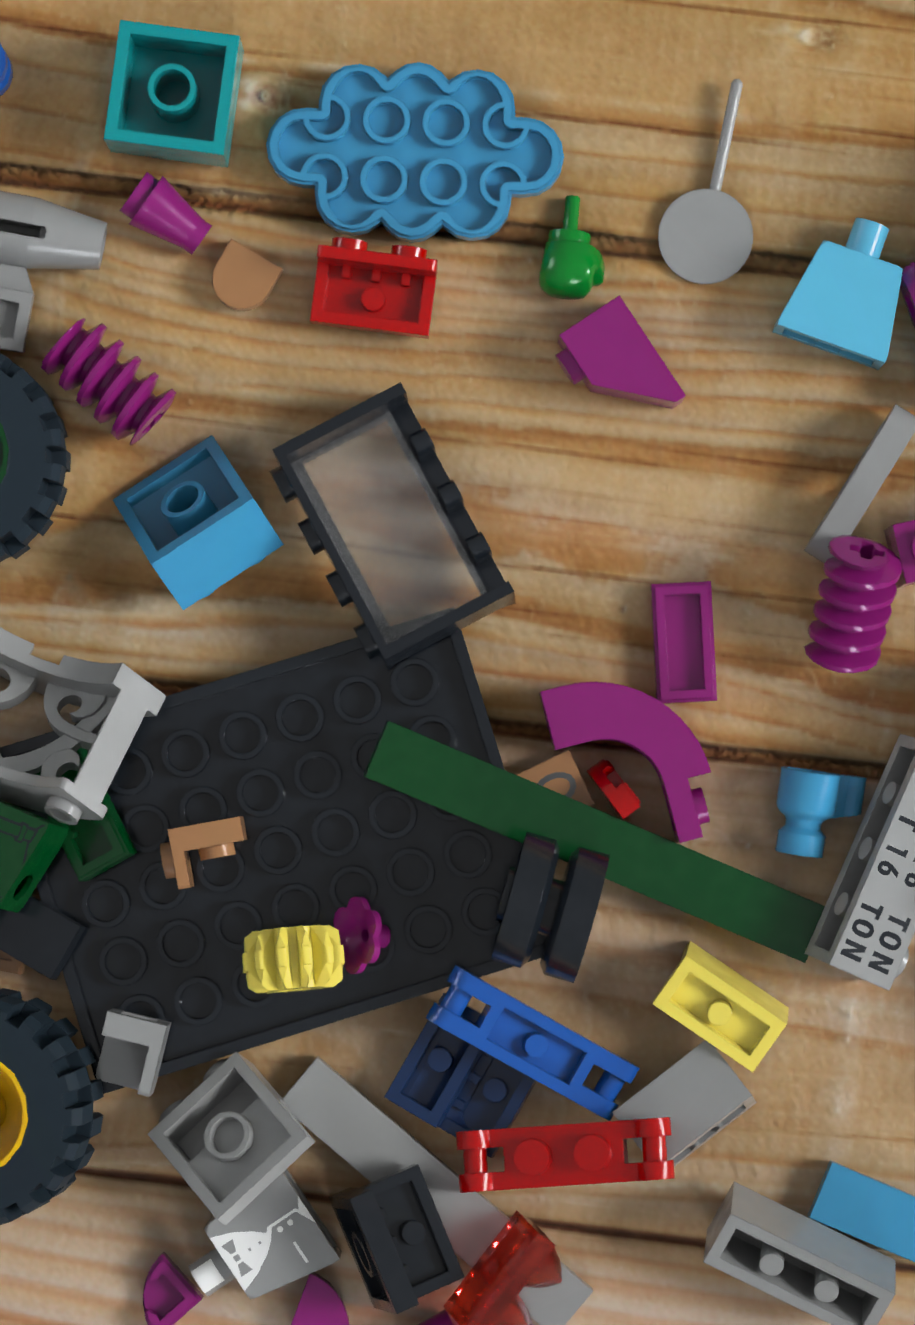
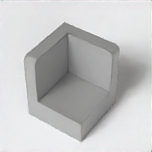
[96,1008,172,1097]

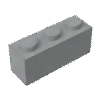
[703,1182,896,1325]

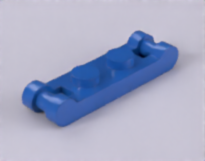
[426,965,640,1121]

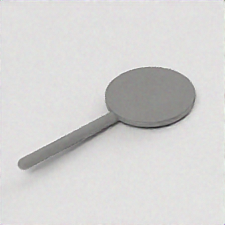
[658,79,753,284]

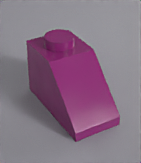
[555,295,686,409]

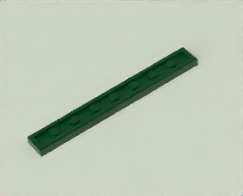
[363,720,825,963]

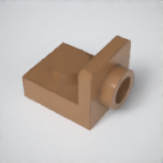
[160,816,248,890]

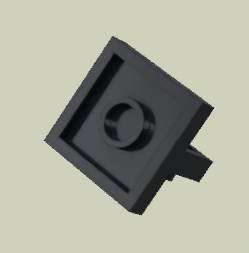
[329,1164,464,1314]

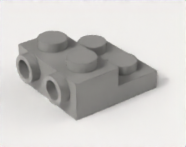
[148,1052,315,1225]

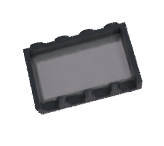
[270,382,516,669]

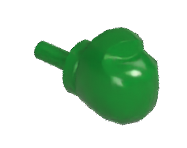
[539,195,605,300]

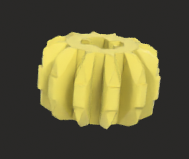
[242,924,345,994]

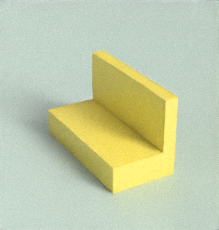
[652,941,789,1072]

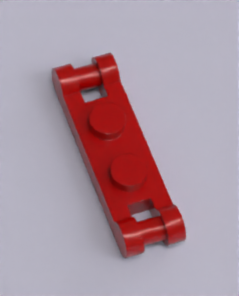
[456,1117,675,1193]

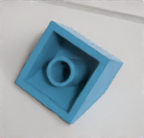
[113,435,284,610]

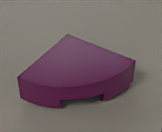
[143,1252,204,1325]
[291,1272,350,1325]

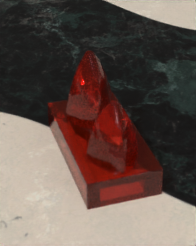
[443,1210,562,1325]

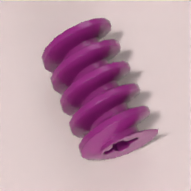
[41,318,176,446]
[804,535,903,673]

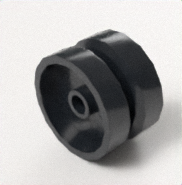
[491,831,610,983]

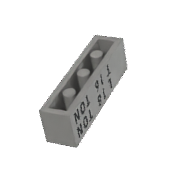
[804,734,915,991]

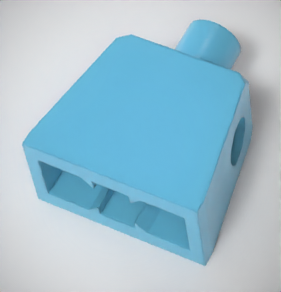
[772,218,903,370]

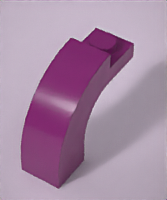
[539,682,711,843]

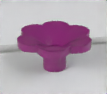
[333,897,391,974]

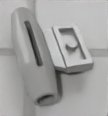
[0,191,108,353]

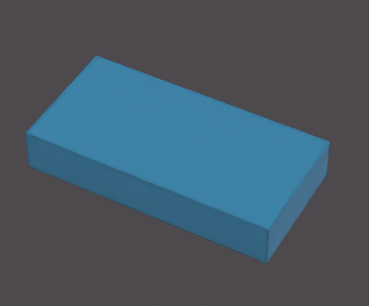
[807,1160,915,1262]

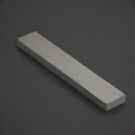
[282,1056,593,1325]

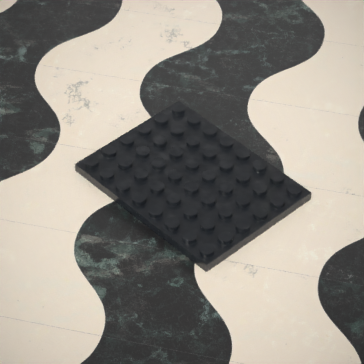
[0,607,546,1094]

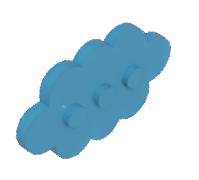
[266,62,564,243]

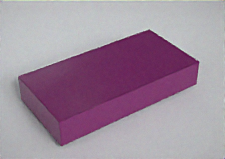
[650,581,717,704]

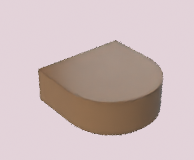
[212,239,284,311]

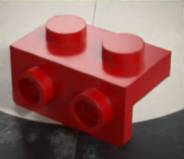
[310,237,438,339]

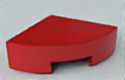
[586,759,641,819]

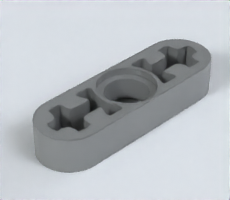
[804,404,915,563]

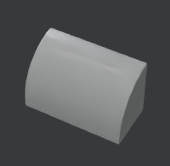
[612,1040,757,1167]

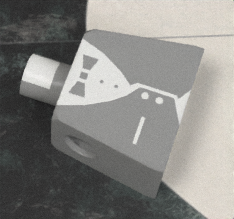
[189,1169,342,1299]

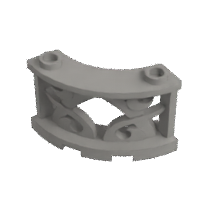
[0,627,166,825]

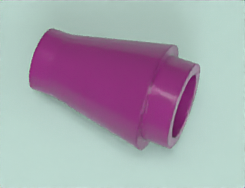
[120,172,212,255]

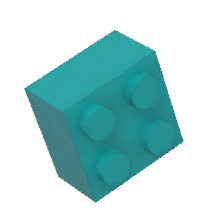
[104,20,244,168]

